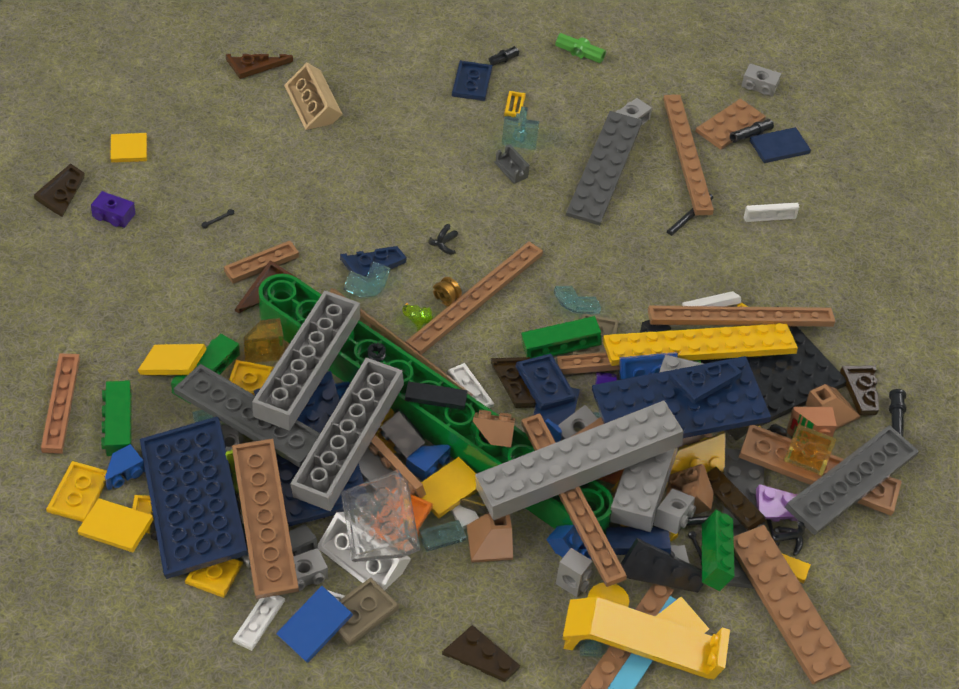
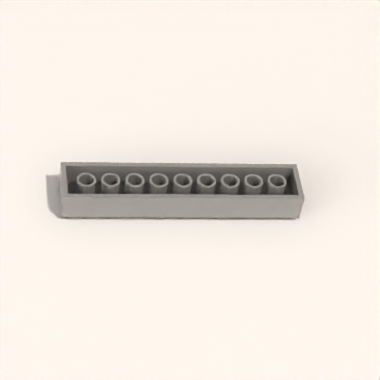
[610,355,703,532]
[475,401,683,520]

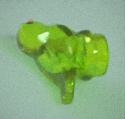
[402,303,433,332]

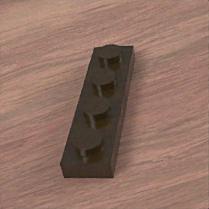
[707,467,766,531]

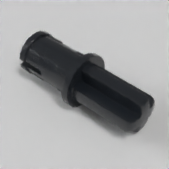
[488,46,519,66]

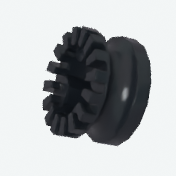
[368,342,386,362]

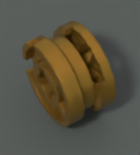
[433,277,462,307]

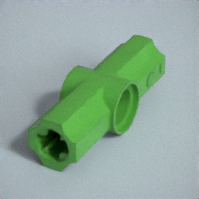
[555,33,606,63]

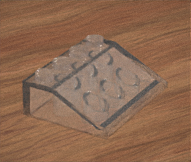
[341,470,420,562]

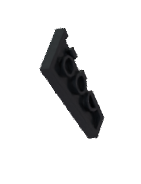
[620,538,704,593]

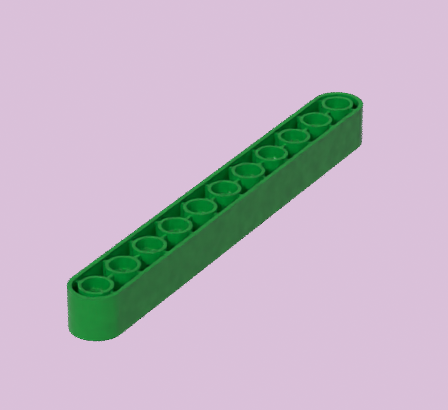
[259,274,613,536]

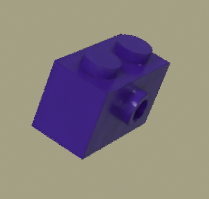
[91,191,136,228]

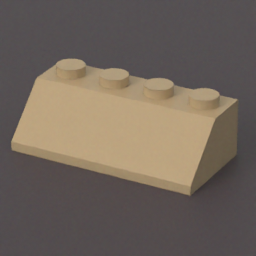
[284,62,342,130]

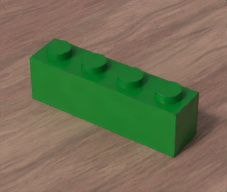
[521,316,602,359]
[171,333,240,404]
[101,380,132,456]
[702,510,735,591]

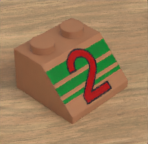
[786,407,837,451]

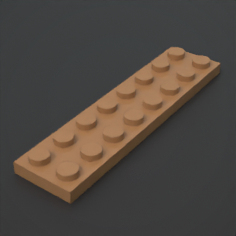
[739,425,902,516]
[232,439,299,599]
[734,525,851,684]

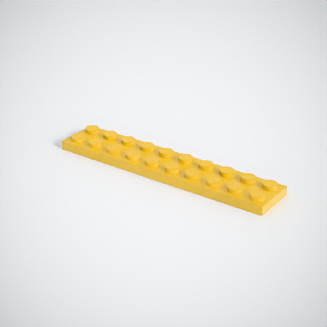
[603,323,798,366]

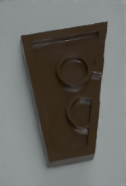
[840,365,879,415]
[442,625,520,682]

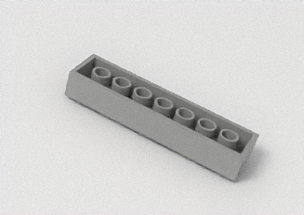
[252,290,360,431]
[290,358,404,511]

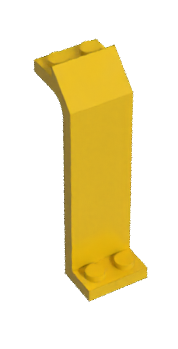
[562,597,730,680]

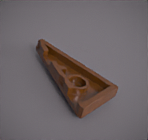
[226,54,293,79]
[235,260,299,313]

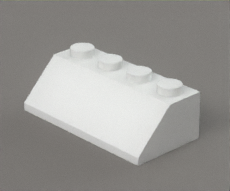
[318,512,411,591]

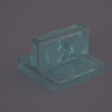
[502,107,540,150]

